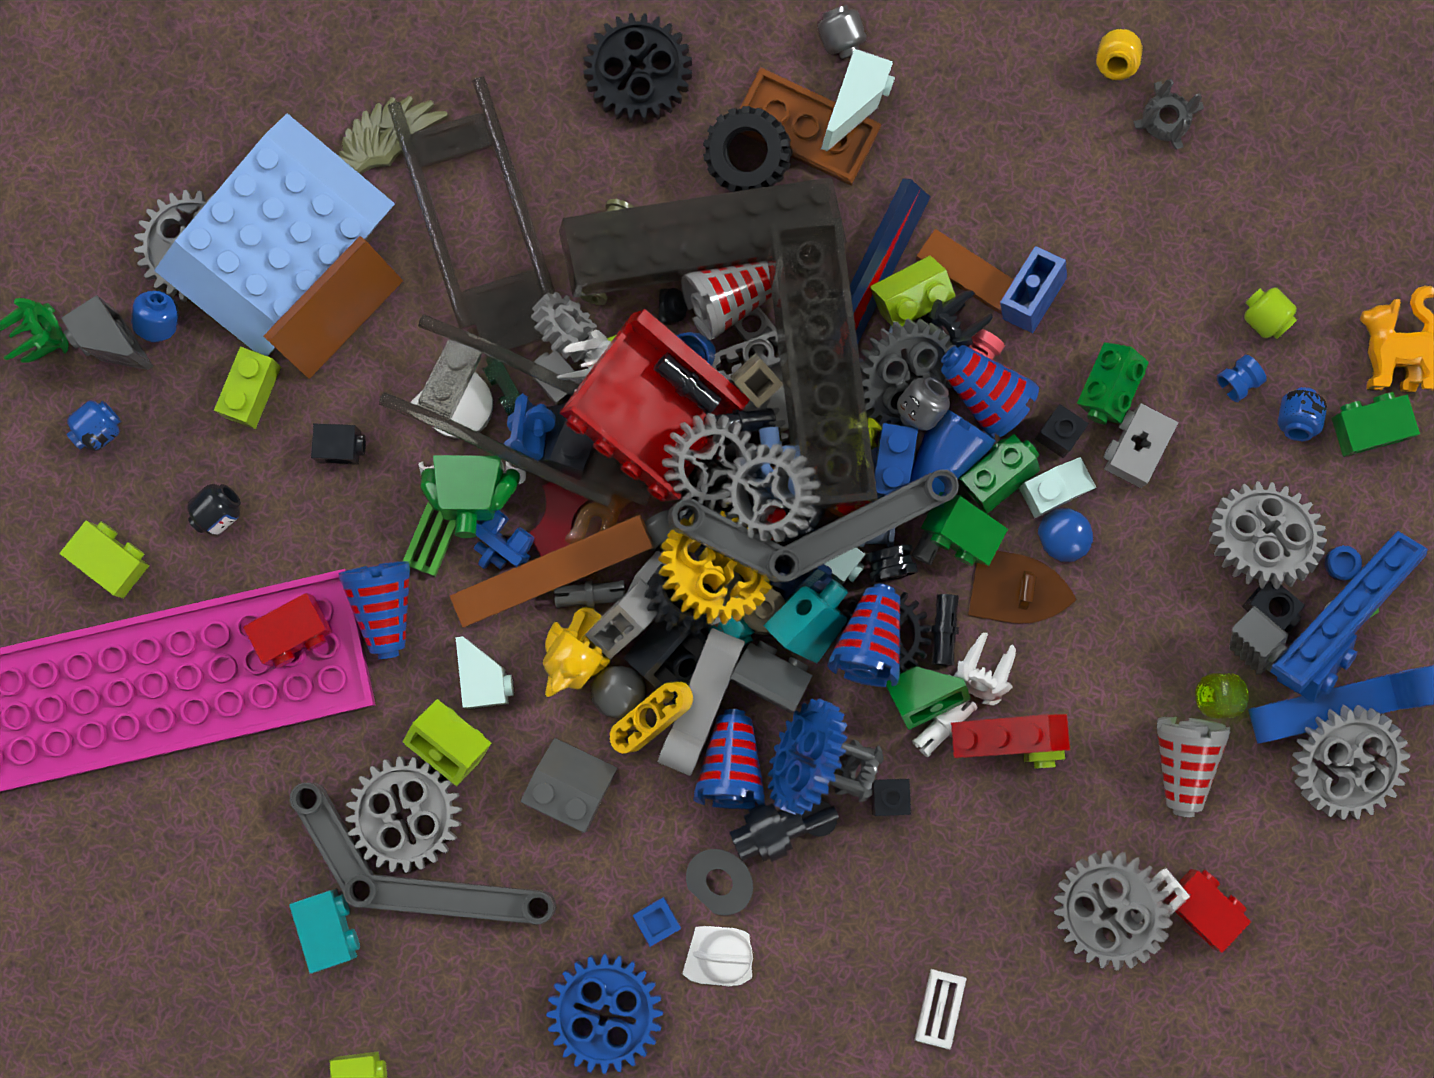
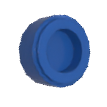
[1325,545,1362,581]

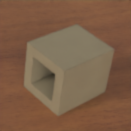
[730,353,784,408]

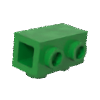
[1077,342,1149,425]
[960,434,1040,514]

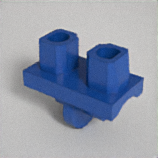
[503,393,556,462]
[473,510,535,570]

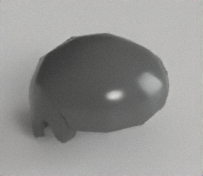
[590,666,646,718]

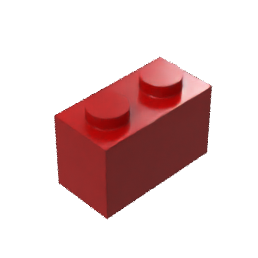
[243,593,333,668]
[1163,869,1252,953]

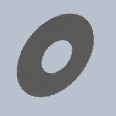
[686,849,753,915]

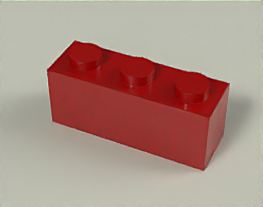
[951,714,1070,758]

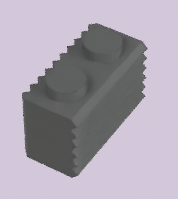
[1229,606,1288,675]

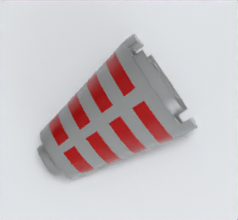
[681,261,782,340]
[1157,717,1230,817]

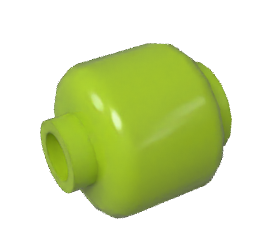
[1244,287,1297,339]

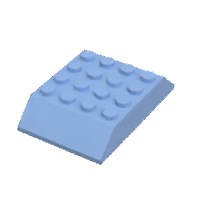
[154,113,395,356]

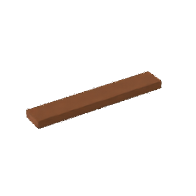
[450,515,654,628]

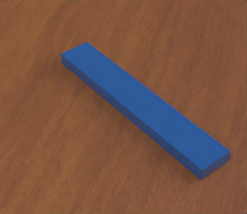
[1271,531,1428,692]

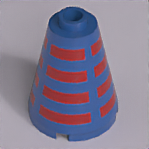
[941,345,1039,438]
[339,561,410,659]
[828,584,900,687]
[693,709,765,809]

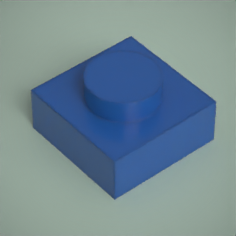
[633,897,681,947]

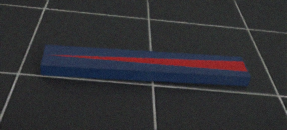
[814,178,930,375]

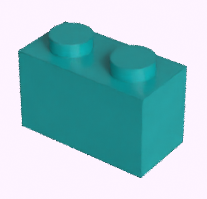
[289,889,360,974]

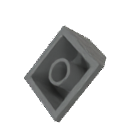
[61,295,153,370]
[730,641,813,714]
[520,738,618,833]

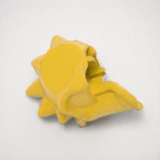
[543,607,610,697]

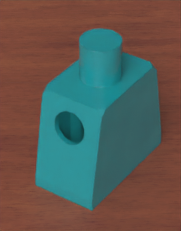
[764,579,848,664]

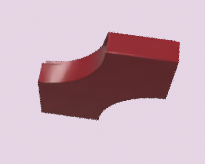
[529,481,590,557]

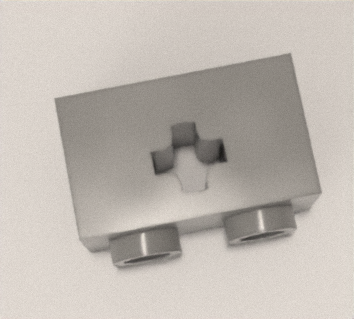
[1103,403,1179,488]
[585,580,658,659]

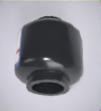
[187,484,241,535]

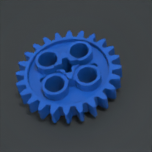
[768,699,847,815]
[546,953,663,1074]

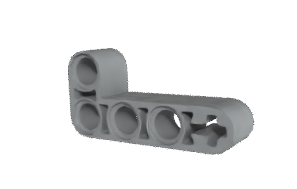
[657,628,745,776]

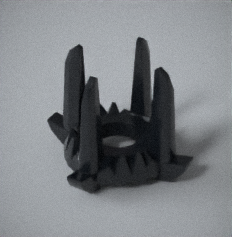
[922,290,993,348]

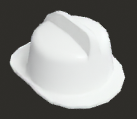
[682,926,753,986]

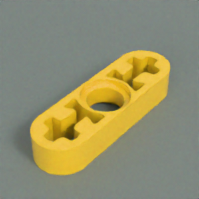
[610,682,693,754]

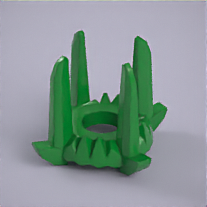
[0,298,69,363]

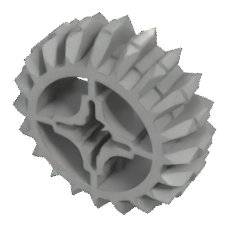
[662,413,757,510]
[723,444,820,542]

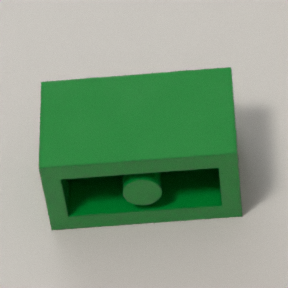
[1331,392,1420,457]
[921,492,1008,566]

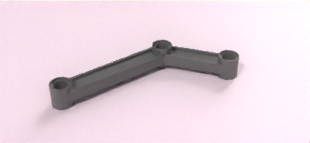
[667,469,959,583]
[290,783,556,925]

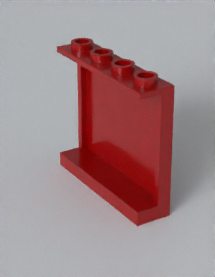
[560,309,750,502]

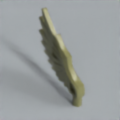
[339,96,448,175]

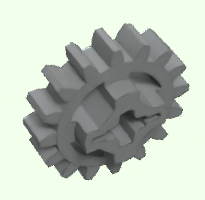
[531,292,597,362]

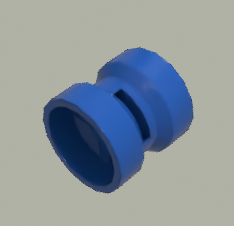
[1217,354,1267,403]

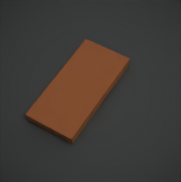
[739,67,882,186]
[263,236,403,379]

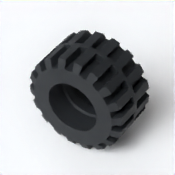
[703,106,792,195]

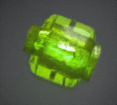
[1195,673,1249,719]

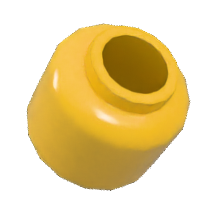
[1096,29,1143,80]

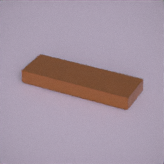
[916,229,1014,314]

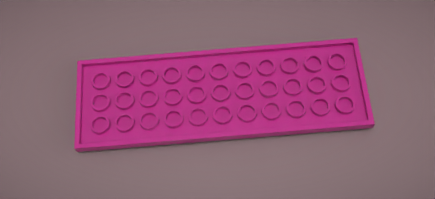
[0,569,376,792]

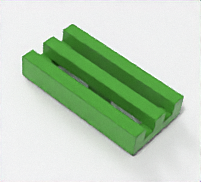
[403,502,456,577]

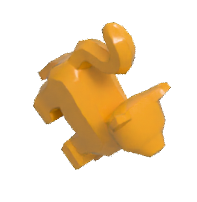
[1360,286,1434,392]

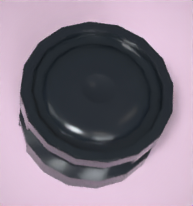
[865,544,918,583]

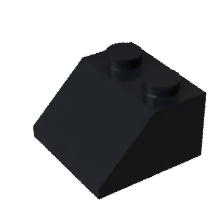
[516,403,597,490]
[624,620,707,704]

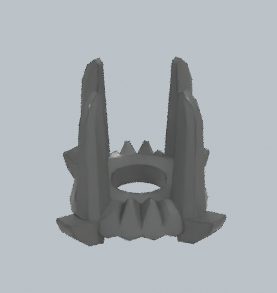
[1134,79,1204,149]
[829,739,884,802]

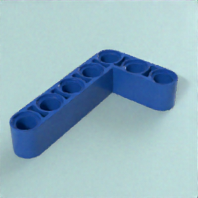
[1248,665,1434,744]

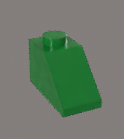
[886,667,971,730]

